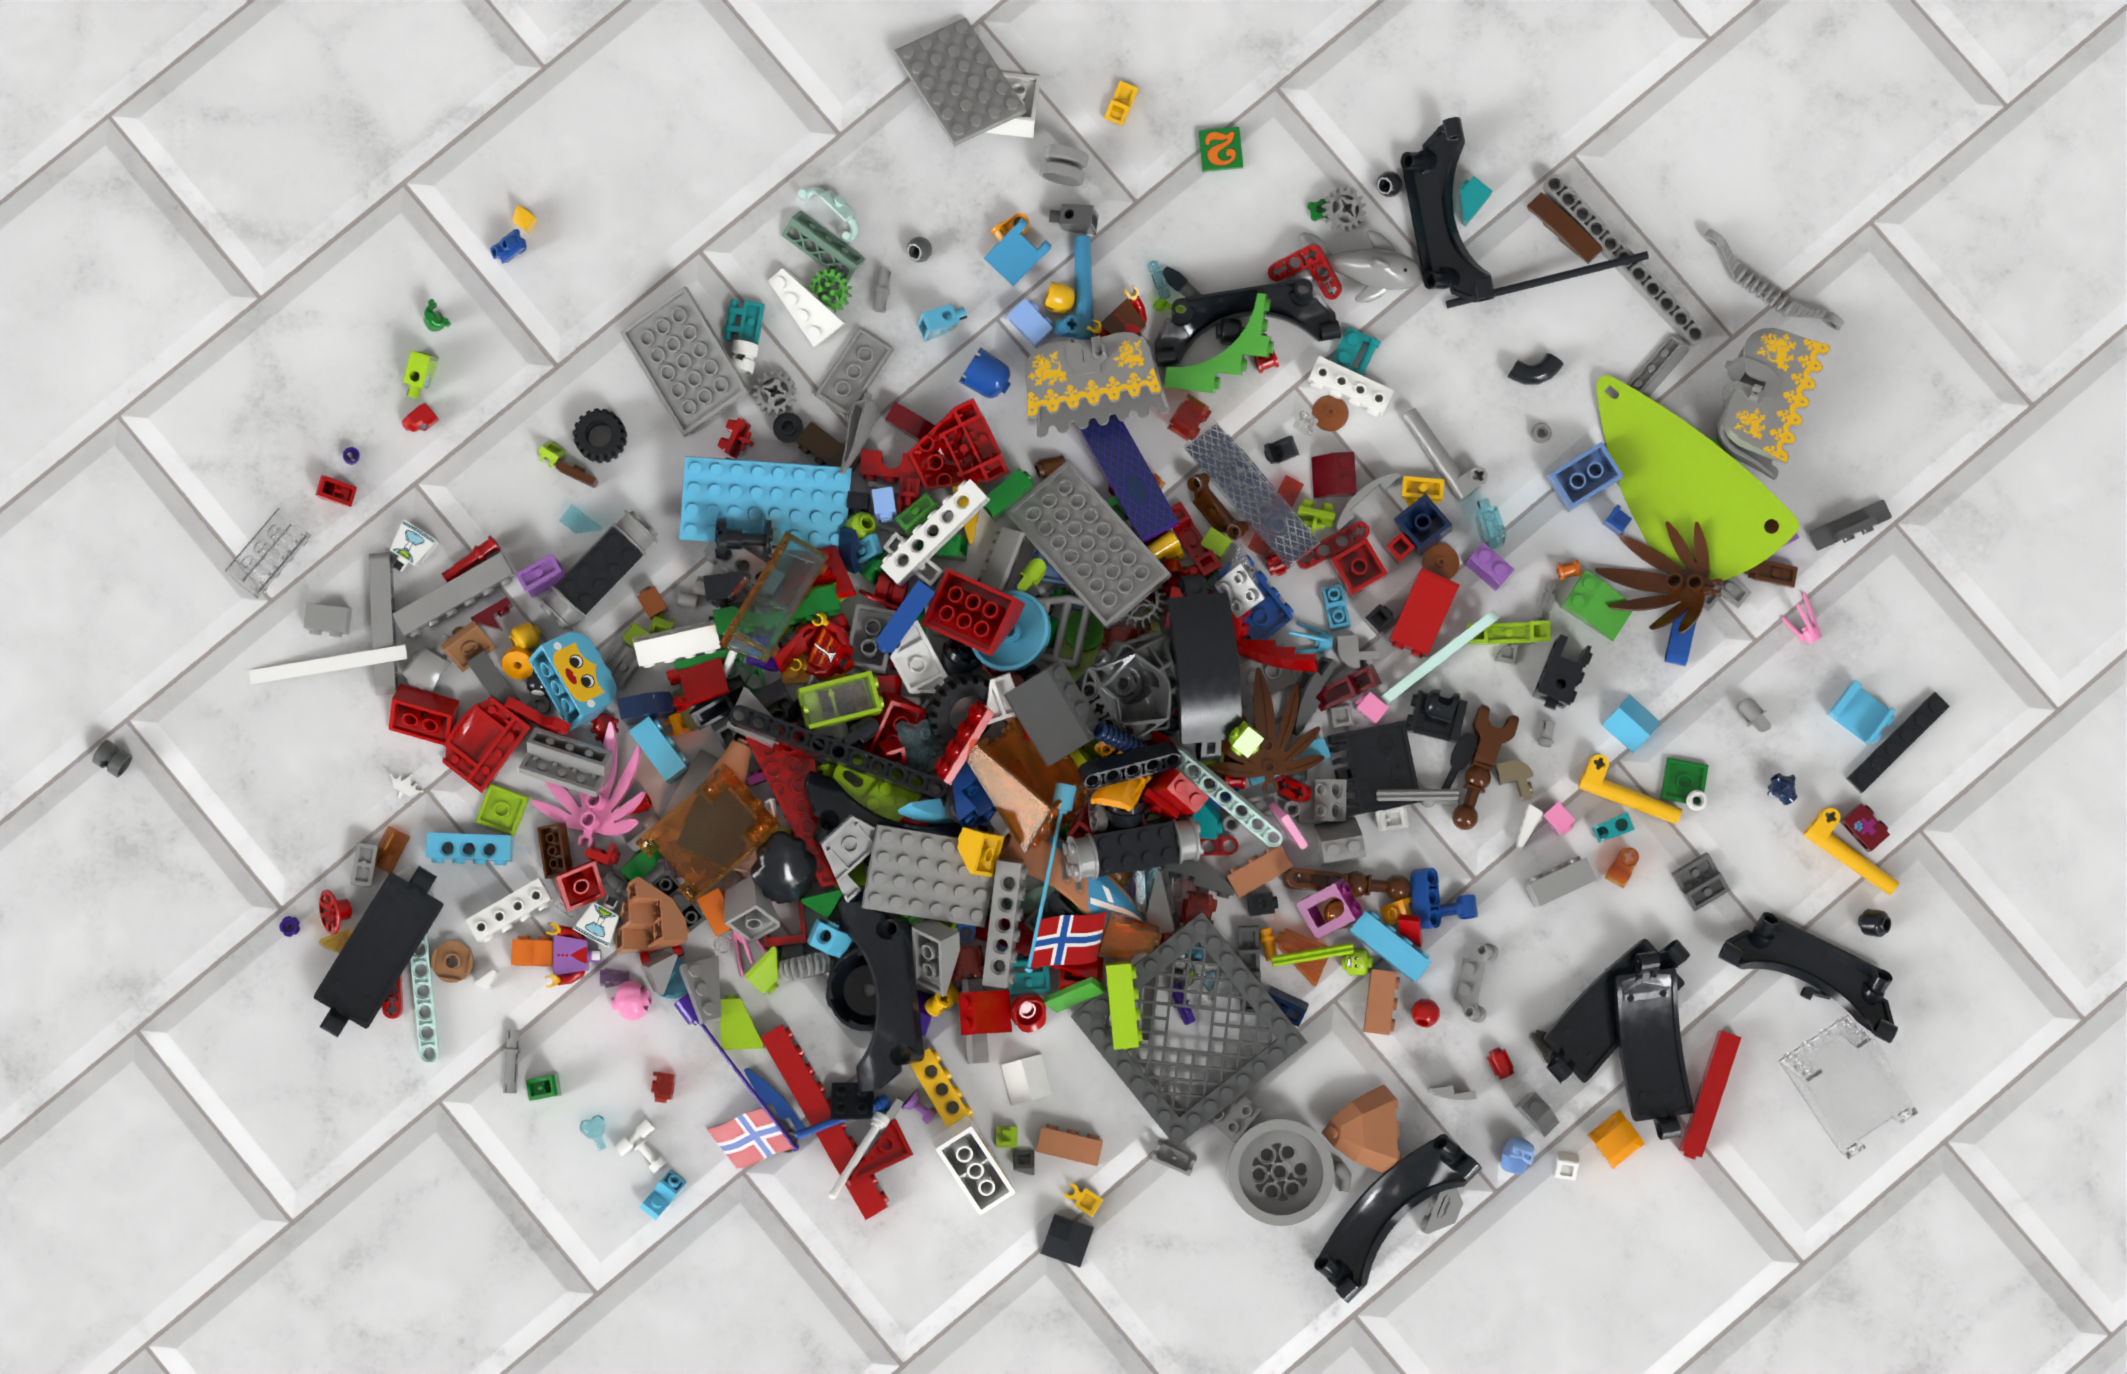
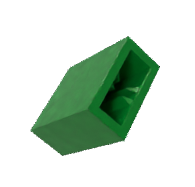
[983,469,1033,522]

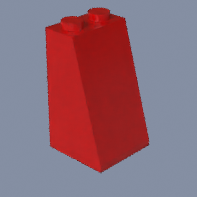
[1388,568,1460,659]

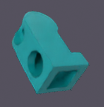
[1592,812,1635,843]

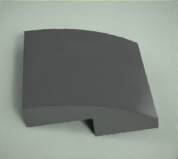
[1671,852,1730,911]

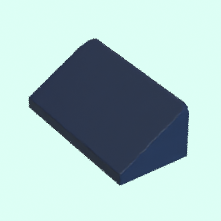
[1268,987,1309,1027]

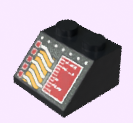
[703,571,751,608]

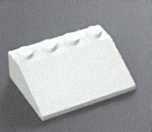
[985,72,1041,138]

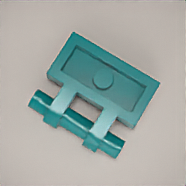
[723,299,765,345]

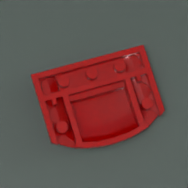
[442,696,531,793]

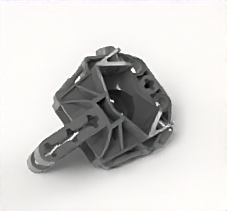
[1075,630,1179,741]

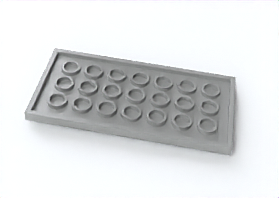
[1005,460,1172,630]

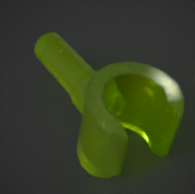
[1153,298,1183,312]

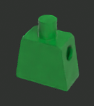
[918,533,968,561]

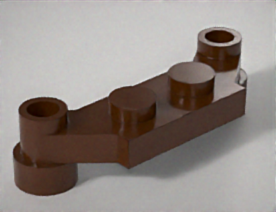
[1187,473,1249,540]

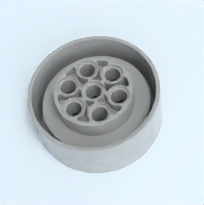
[1226,1119,1334,1226]

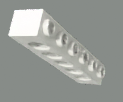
[880,479,990,586]

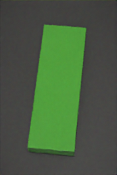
[1043,977,1105,1013]

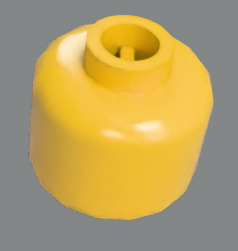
[509,621,542,650]

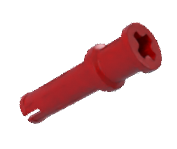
[441,535,501,582]

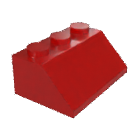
[389,684,460,746]
[859,690,927,765]

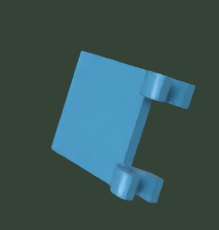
[984,218,1052,286]

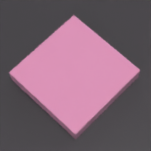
[1267,802,1308,850]

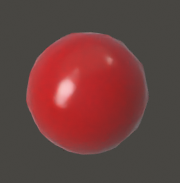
[1411,999,1440,1028]

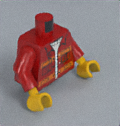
[790,612,854,678]

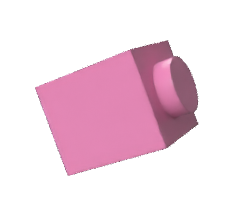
[1355,692,1389,725]
[1541,801,1575,835]

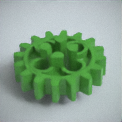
[808,269,852,313]

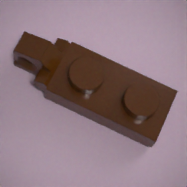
[1744,560,1798,588]

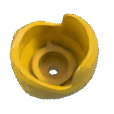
[1044,282,1075,314]

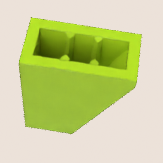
[720,995,765,1050]

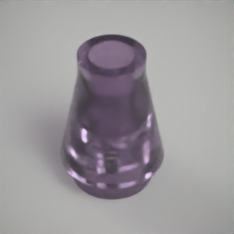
[599,968,630,988]

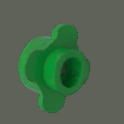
[1307,199,1328,221]

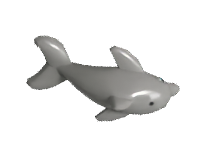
[1292,230,1423,303]

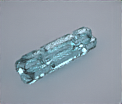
[1148,260,1171,300]

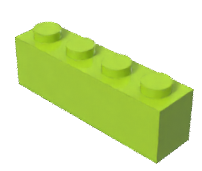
[1106,961,1143,1050]

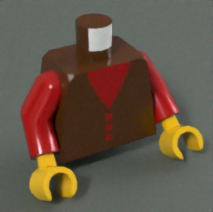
[1087,285,1149,343]

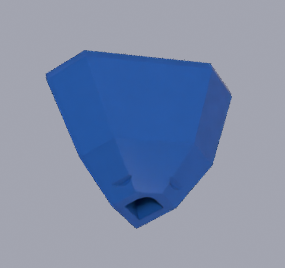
[952,748,1016,828]

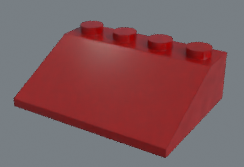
[921,568,1025,656]

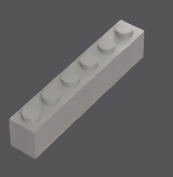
[392,552,516,638]

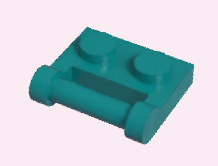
[1331,327,1381,377]
[1008,958,1051,995]

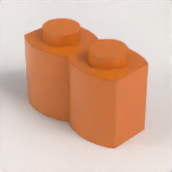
[511,936,554,967]

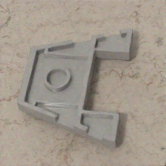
[820,814,876,903]

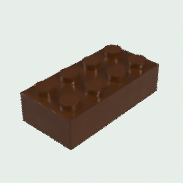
[537,823,573,879]

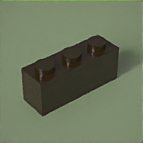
[796,421,861,474]

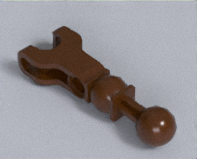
[1452,704,1519,830]
[1282,868,1411,901]

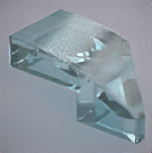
[559,504,603,533]

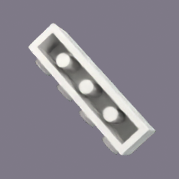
[1308,356,1394,416]
[632,620,721,668]
[466,878,553,943]

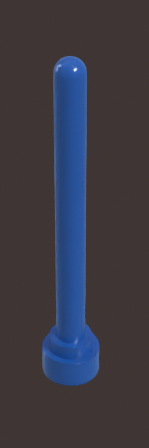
[795,1094,890,1139]

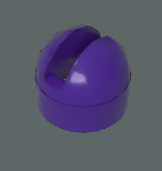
[343,447,360,465]

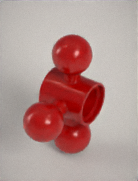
[1160,558,1201,597]

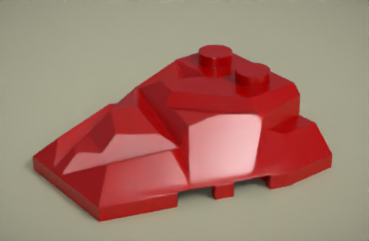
[908,398,1010,490]

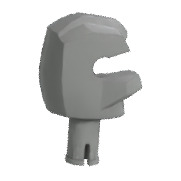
[403,633,451,691]

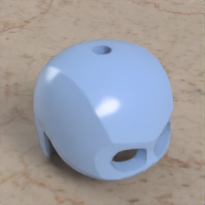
[1500,1137,1535,1174]

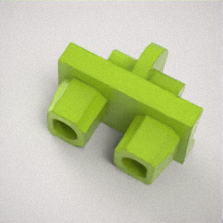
[1296,499,1336,534]

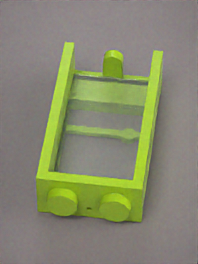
[796,671,884,731]

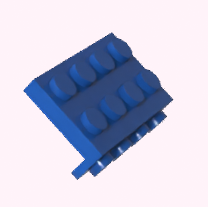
[1205,553,1294,640]

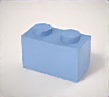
[1007,298,1053,348]
[872,487,897,523]

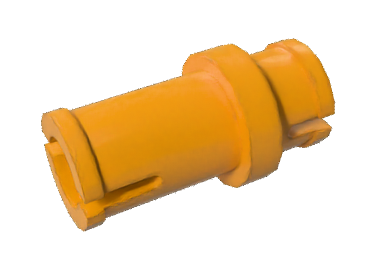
[1259,928,1278,962]

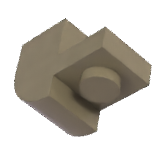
[1494,760,1534,801]

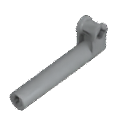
[1402,408,1488,502]

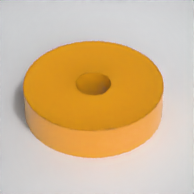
[501,647,534,680]

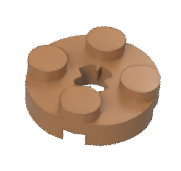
[431,941,474,983]

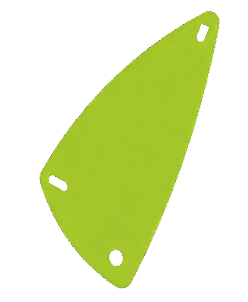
[1596,375,1799,581]

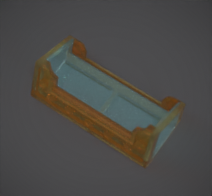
[719,531,829,663]

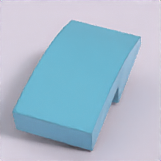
[1321,583,1351,631]

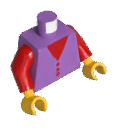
[545,922,602,988]

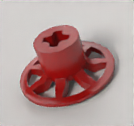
[319,890,352,935]

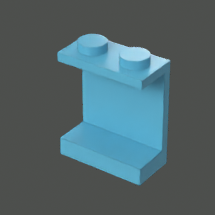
[1827,680,1896,745]

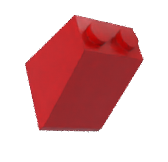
[1143,768,1209,816]

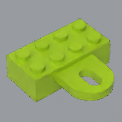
[832,758,922,822]

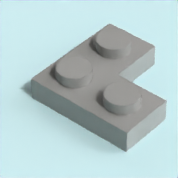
[1704,577,1752,611]

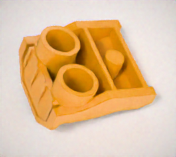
[1091,776,1146,811]
[1587,1110,1645,1169]

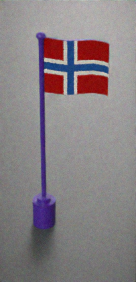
[674,993,799,1169]

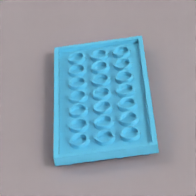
[679,456,852,550]

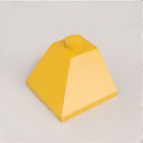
[957,827,1004,877]

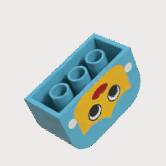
[528,632,617,731]

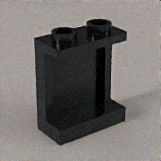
[1406,690,1468,743]

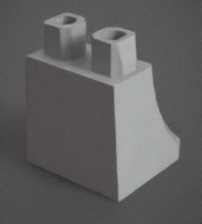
[724,870,780,941]

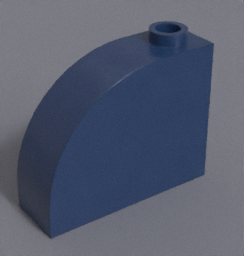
[617,691,677,726]

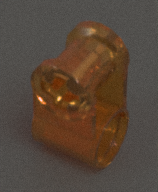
[1605,847,1639,888]

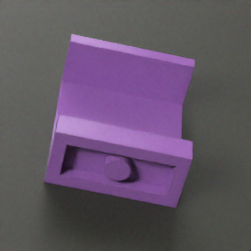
[1464,542,1515,591]
[515,553,565,598]

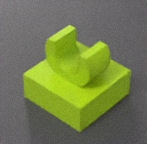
[538,440,567,468]
[650,613,674,634]
[996,1126,1017,1148]

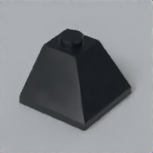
[1040,1213,1094,1267]

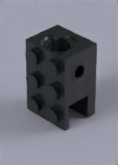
[1532,634,1593,710]

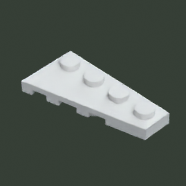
[768,268,847,347]

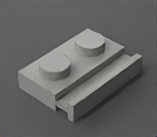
[604,640,639,691]

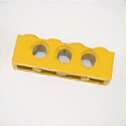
[910,1048,974,1128]

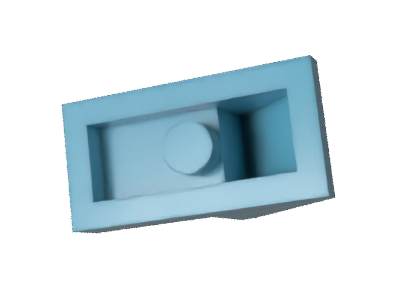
[855,533,883,565]

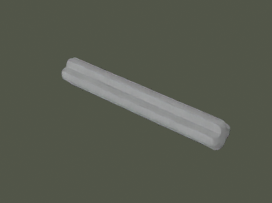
[1376,789,1459,801]

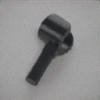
[1800,986,1831,1000]

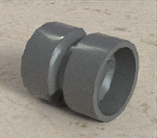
[92,739,133,778]

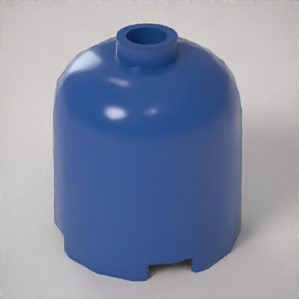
[959,347,1011,399]

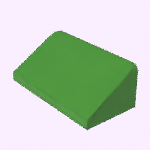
[894,492,940,537]

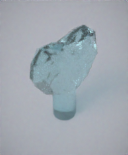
[579,1115,606,1151]

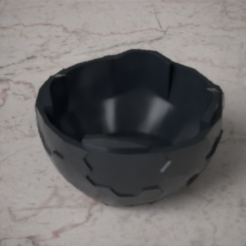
[826,948,876,1031]

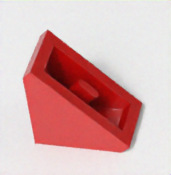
[315,475,357,507]

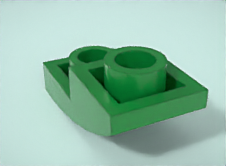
[619,841,667,882]

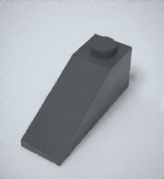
[1145,866,1180,935]

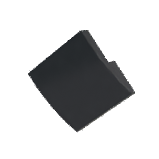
[1023,891,1079,933]

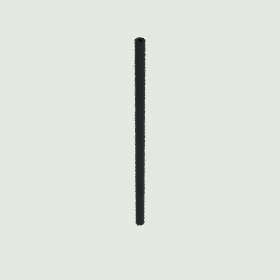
[1445,251,1649,309]

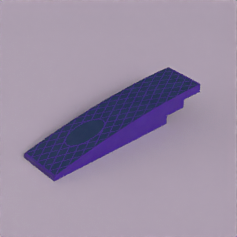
[1076,414,1179,543]

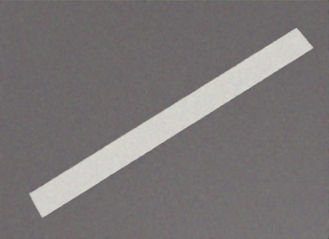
[249,645,407,684]

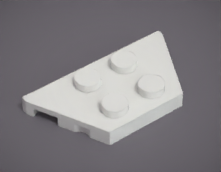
[890,620,948,694]

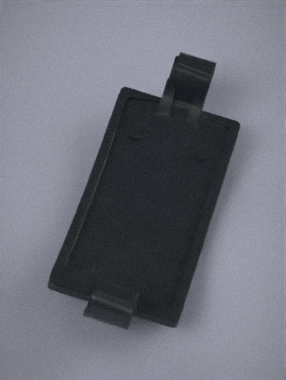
[1167,574,1242,762]
[314,866,444,1038]
[1544,939,1691,1084]
[1615,951,1693,1140]

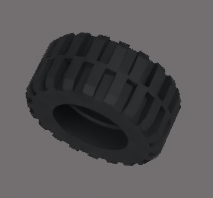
[926,672,1008,753]

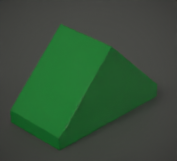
[526,1075,562,1101]

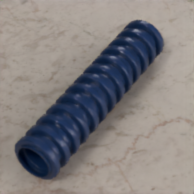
[1093,721,1151,752]

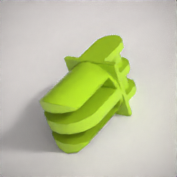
[1017,558,1046,593]

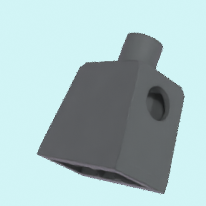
[1049,204,1099,235]

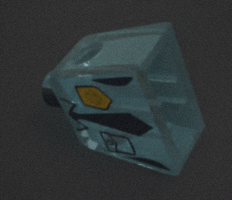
[1475,498,1506,549]

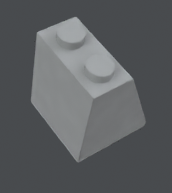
[1314,818,1366,866]

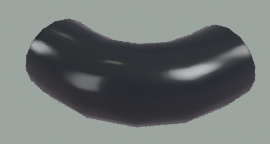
[1507,353,1564,385]

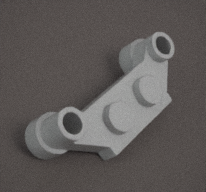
[1223,792,1301,833]
[1455,943,1499,1023]

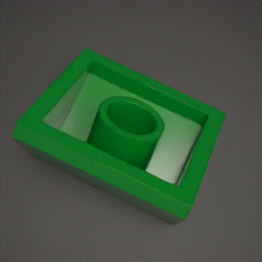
[801,890,844,920]

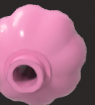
[611,980,652,1020]

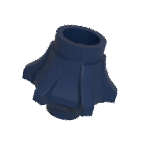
[1767,773,1798,805]

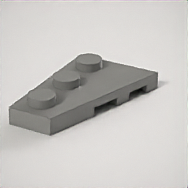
[679,956,722,1025]

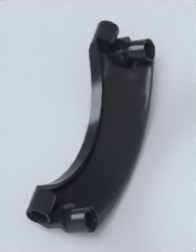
[1314,1134,1482,1303]

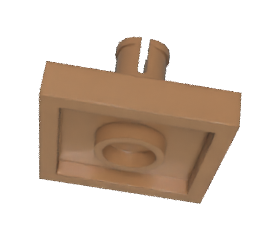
[440,621,496,672]

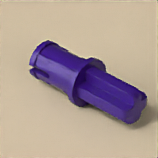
[1169,983,1195,1025]

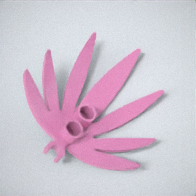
[531,722,646,849]

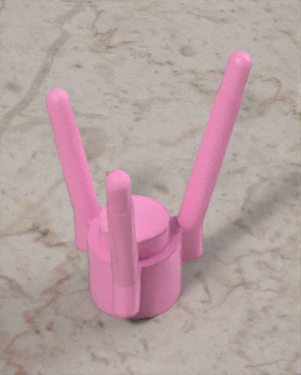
[1781,592,1822,645]
[732,929,768,977]

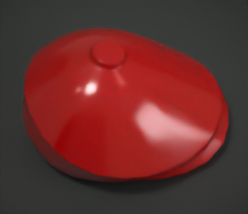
[1010,993,1046,1033]

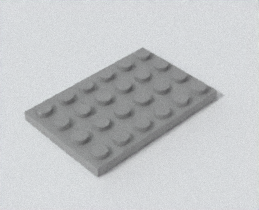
[894,17,1026,147]
[620,287,750,436]
[861,824,994,927]

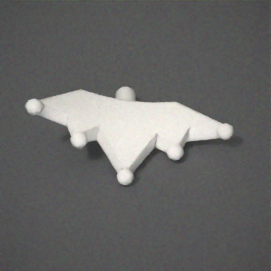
[390,774,424,798]

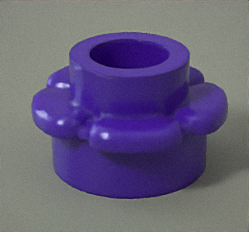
[279,916,300,937]

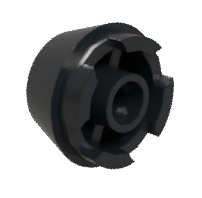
[941,638,980,676]
[1105,795,1147,829]

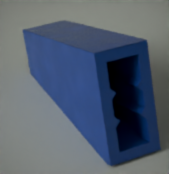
[875,579,936,654]

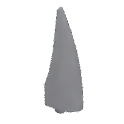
[840,393,879,474]

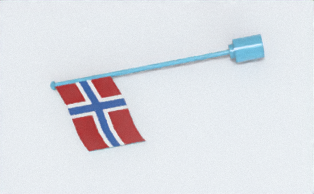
[1025,782,1107,973]

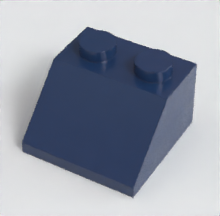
[1394,494,1452,556]

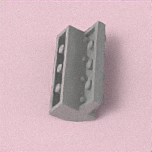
[519,727,613,797]

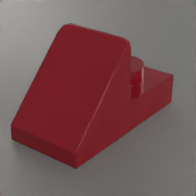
[470,597,513,631]

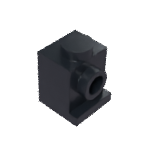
[847,491,870,516]
[1246,892,1278,917]

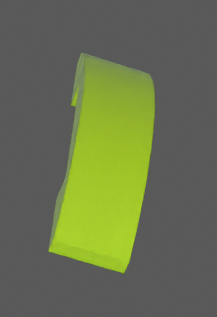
[1467,620,1551,645]

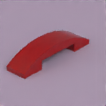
[1171,501,1222,578]

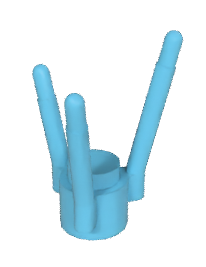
[1288,621,1333,654]

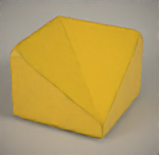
[513,205,537,233]

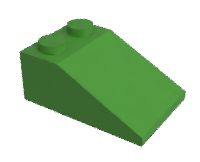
[1560,570,1632,641]

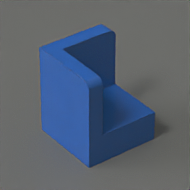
[1603,504,1632,536]

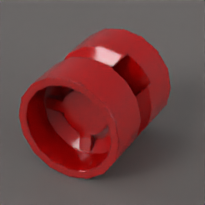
[875,573,909,605]

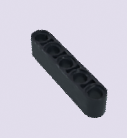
[1078,741,1183,790]

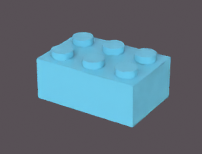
[629,716,690,784]

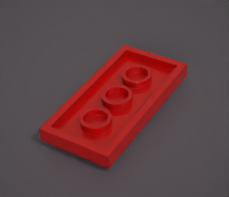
[934,700,994,785]

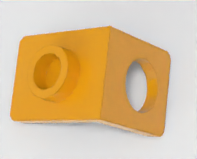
[1380,897,1413,925]

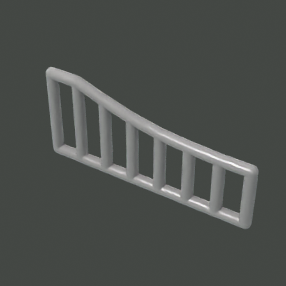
[931,595,1091,668]

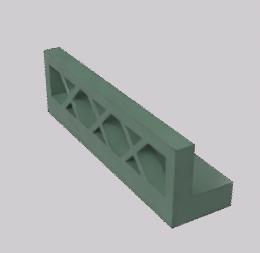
[782,211,866,284]

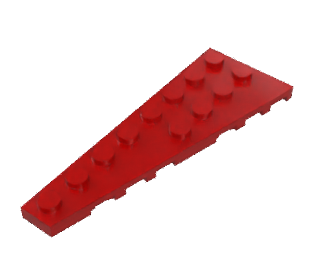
[745,722,838,888]

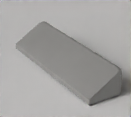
[1618,334,1689,397]

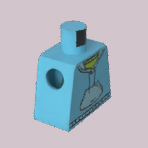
[917,304,967,342]

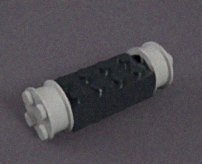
[539,510,658,631]
[1063,816,1204,882]

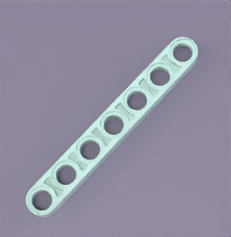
[1380,610,1500,705]
[1176,746,1284,847]
[410,932,440,1063]

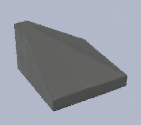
[1013,1150,1034,1175]

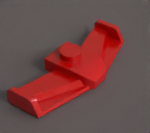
[773,613,851,673]

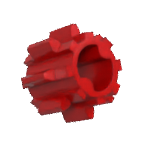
[1264,550,1290,577]

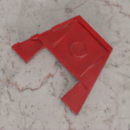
[776,545,856,610]

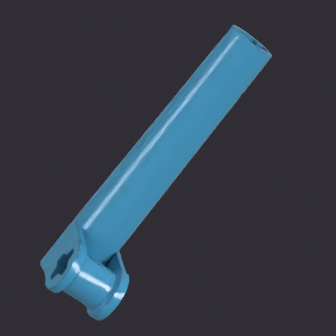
[1054,235,1094,340]

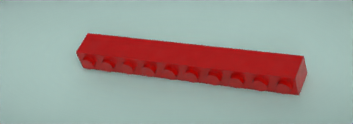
[760,1024,889,1220]

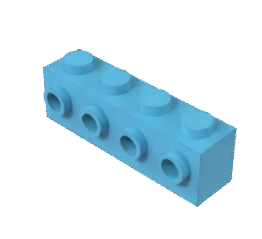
[1349,910,1432,983]

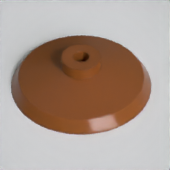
[1312,395,1349,431]

